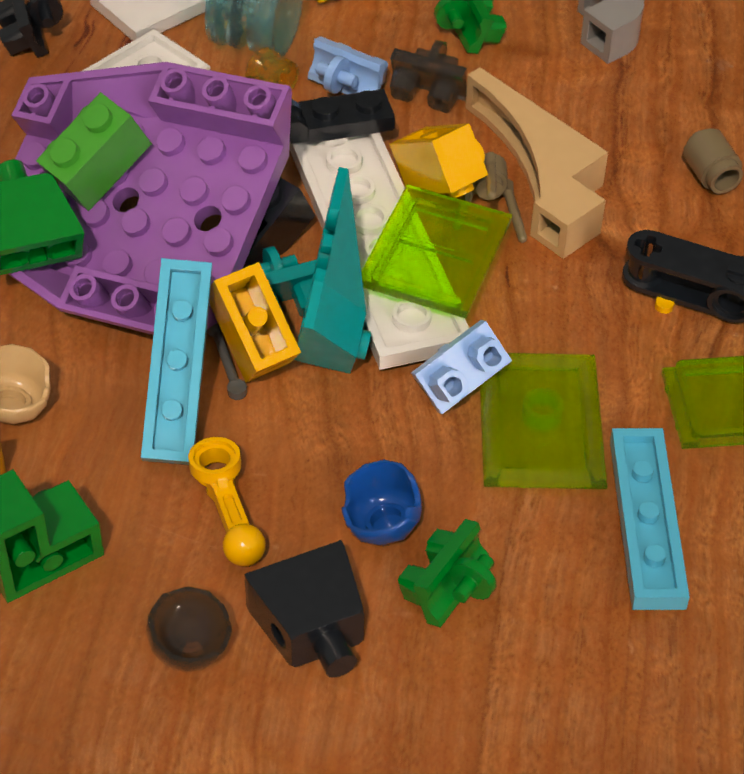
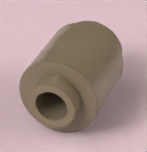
[683,128,743,194]

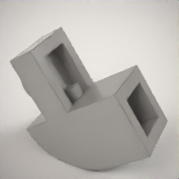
[577,0,644,64]

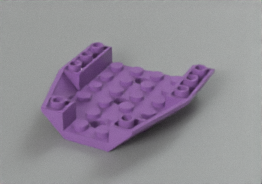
[9,62,292,335]

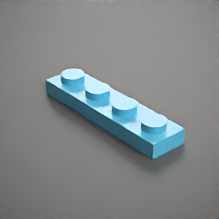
[141,258,213,465]
[610,428,690,610]

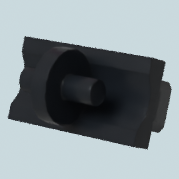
[0,0,63,58]

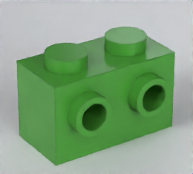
[36,92,152,212]

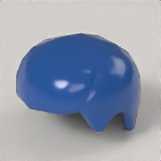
[341,459,422,546]

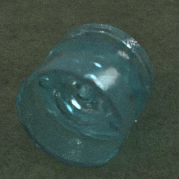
[205,0,303,59]

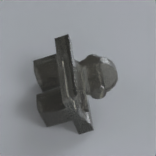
[390,40,467,113]

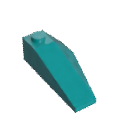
[294,167,371,374]

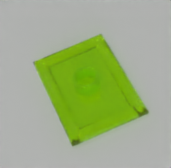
[480,353,608,489]

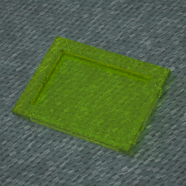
[361,184,512,319]

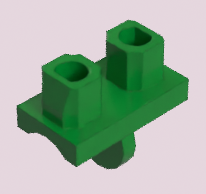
[434,0,507,54]
[398,519,496,628]

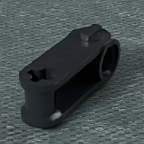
[622,230,744,323]

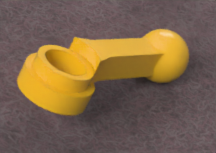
[188,437,266,567]

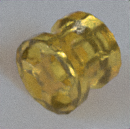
[245,47,299,90]

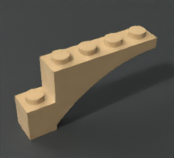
[465,67,608,259]

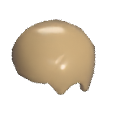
[0,344,51,425]

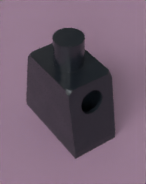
[244,540,364,678]

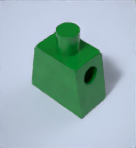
[0,159,84,275]

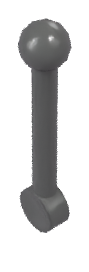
[206,323,247,400]

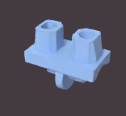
[307,36,388,94]
[411,320,512,414]

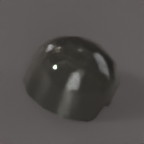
[146,586,232,672]

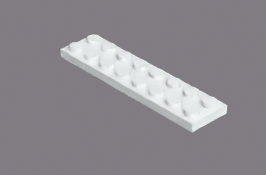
[289,133,469,370]

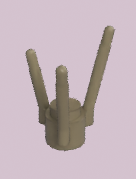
[452,152,527,243]

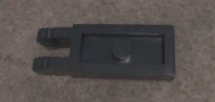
[290,89,395,144]

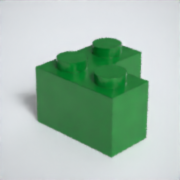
[0,469,104,603]

